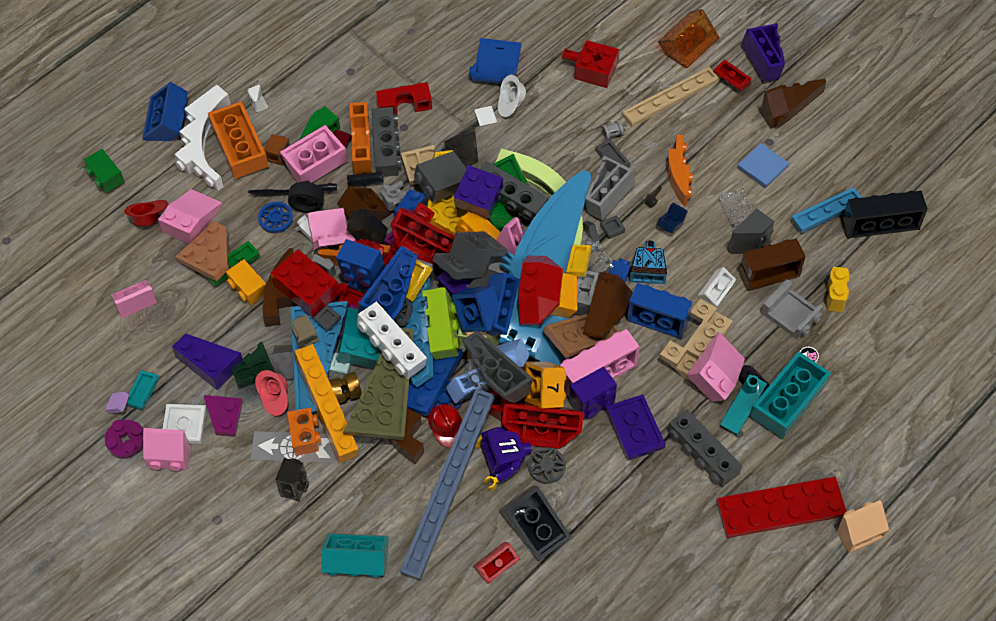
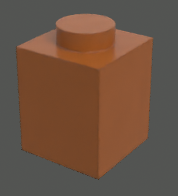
[264,134,290,166]

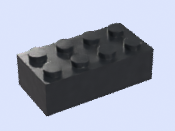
[842,190,928,239]

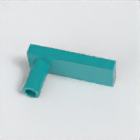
[720,374,767,436]

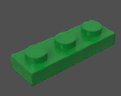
[204,241,260,287]

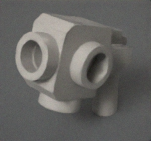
[381,181,406,211]

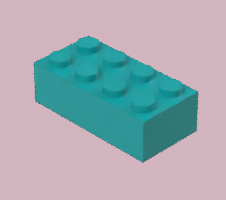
[750,351,831,439]

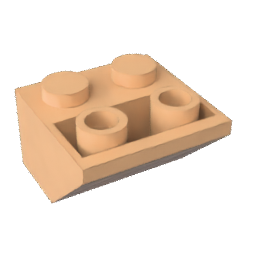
[837,500,889,553]

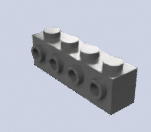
[668,409,742,488]

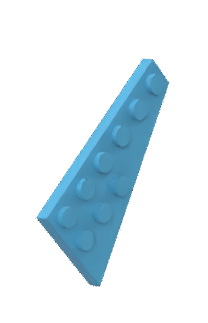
[396,275,433,387]
[291,301,349,414]

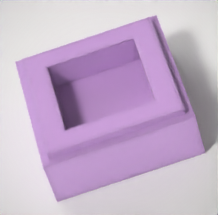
[105,391,129,414]

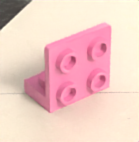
[307,208,355,250]

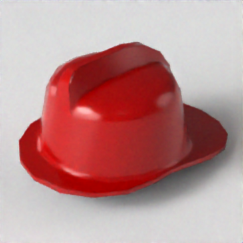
[124,200,168,226]
[428,404,463,448]

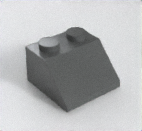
[728,208,774,254]

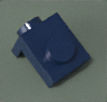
[656,202,688,233]

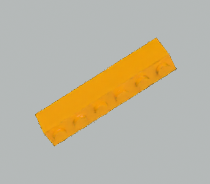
[294,344,358,463]

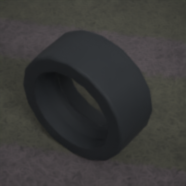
[288,182,324,213]

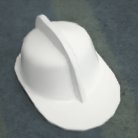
[498,75,526,117]

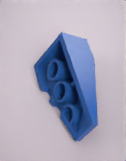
[358,246,418,320]

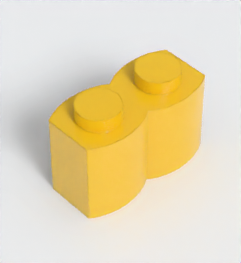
[826,267,850,312]

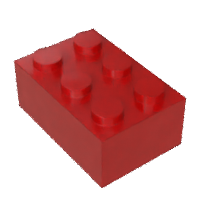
[270,249,341,318]

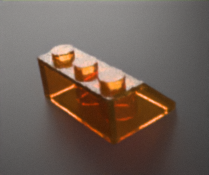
[658,9,720,68]

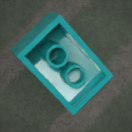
[336,307,380,370]

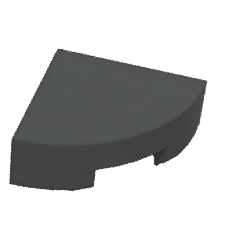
[583,221,599,244]

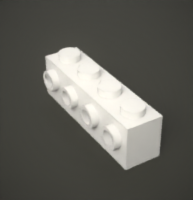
[357,301,427,379]

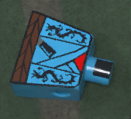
[630,240,667,285]

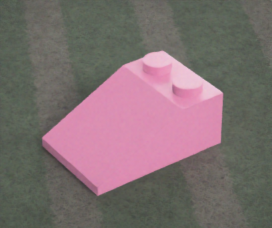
[158,189,223,244]
[686,332,745,402]

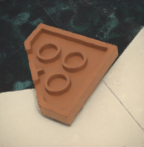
[175,221,229,281]

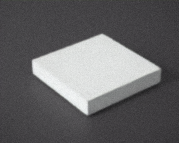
[162,404,207,444]

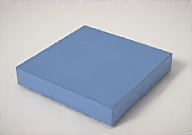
[737,143,789,188]

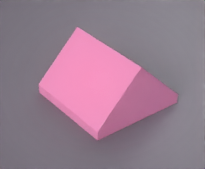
[111,280,157,318]

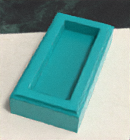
[126,370,160,411]

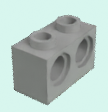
[574,271,599,315]

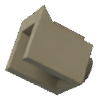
[291,314,319,349]

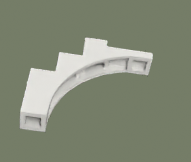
[174,85,231,191]

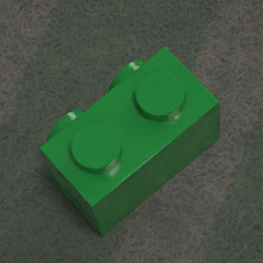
[83,149,125,193]

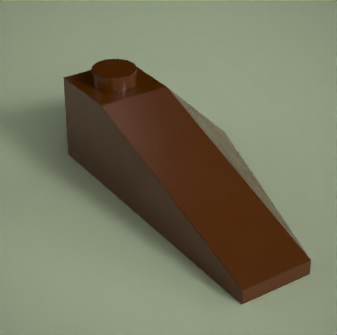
[760,79,827,129]
[583,272,633,339]

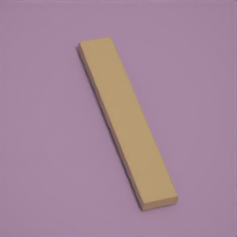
[622,67,719,127]

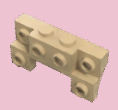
[660,299,733,383]

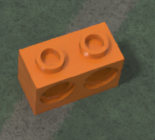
[287,407,322,456]

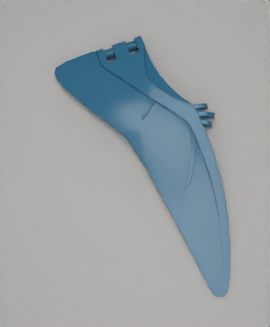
[498,170,591,366]

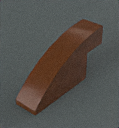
[262,248,298,327]
[388,408,424,464]

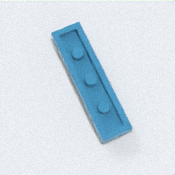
[791,187,862,234]

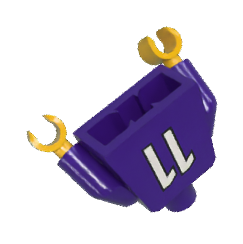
[475,427,532,491]

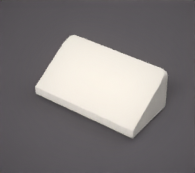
[698,267,737,307]

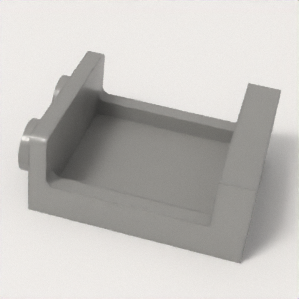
[761,279,824,340]

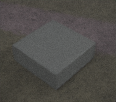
[600,215,625,239]
[314,305,341,332]

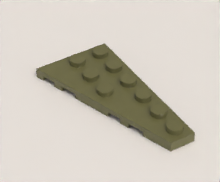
[343,328,414,440]

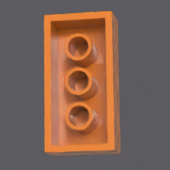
[208,101,269,179]

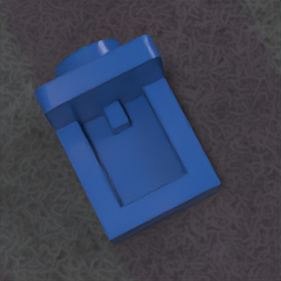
[608,258,632,283]

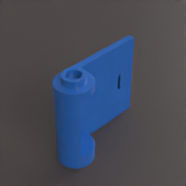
[469,38,522,84]

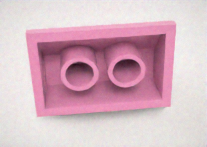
[280,125,348,183]

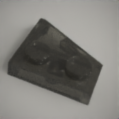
[444,126,478,168]

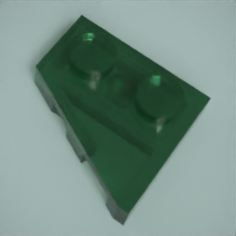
[231,342,275,389]

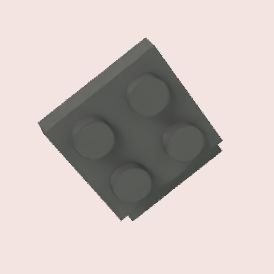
[433,231,508,280]

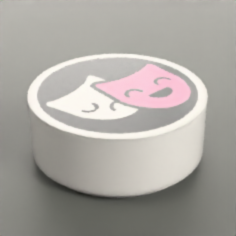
[800,347,819,363]

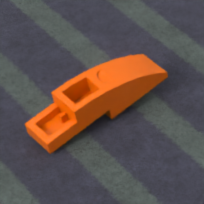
[667,135,693,206]

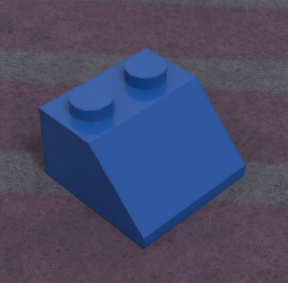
[452,286,499,332]

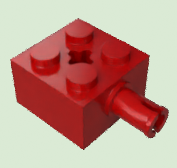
[562,40,620,88]

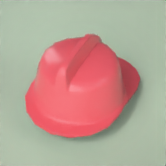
[255,370,288,416]

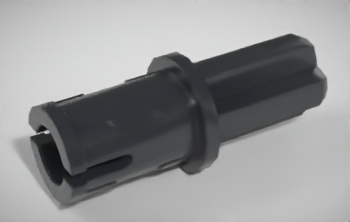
[347,172,384,187]

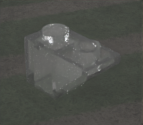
[585,237,614,273]

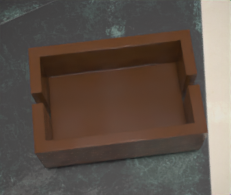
[739,238,806,292]

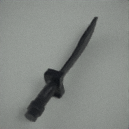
[248,180,337,198]

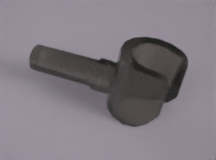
[645,186,662,208]

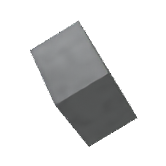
[273,345,294,381]

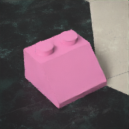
[143,428,191,471]

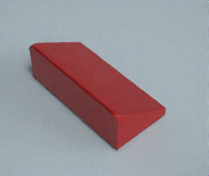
[713,59,752,91]
[473,542,520,584]

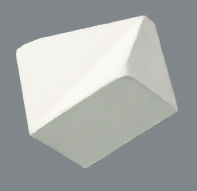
[247,85,268,112]

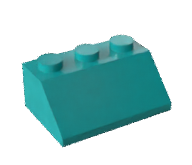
[321,533,389,577]

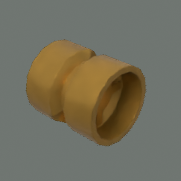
[329,372,362,403]

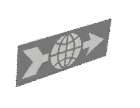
[251,431,335,463]

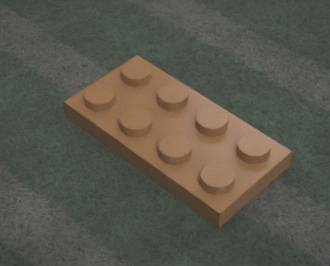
[543,314,621,358]

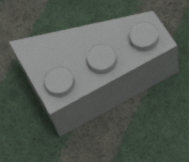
[585,156,635,220]

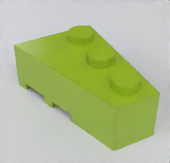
[422,287,460,360]

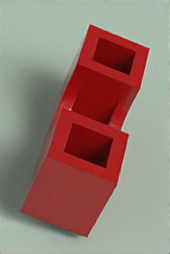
[376,82,433,116]

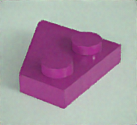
[204,395,243,437]

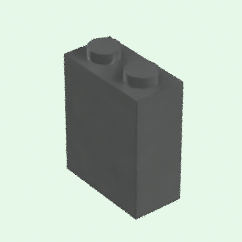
[414,151,467,203]

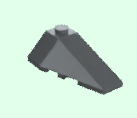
[463,331,533,403]

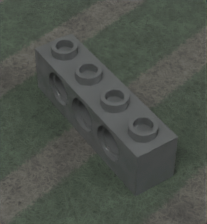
[371,107,402,177]
[480,161,548,220]

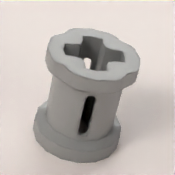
[601,120,624,141]

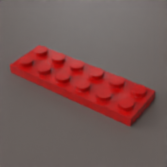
[716,476,847,538]

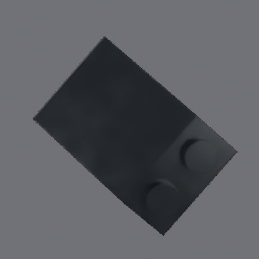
[499,486,572,561]

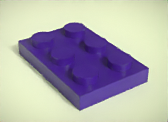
[606,394,666,460]

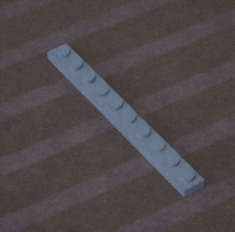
[400,389,495,580]

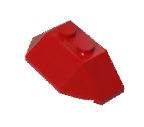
[391,208,455,263]
[519,256,563,325]
[502,403,584,449]

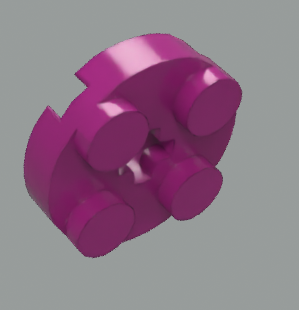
[105,420,143,459]

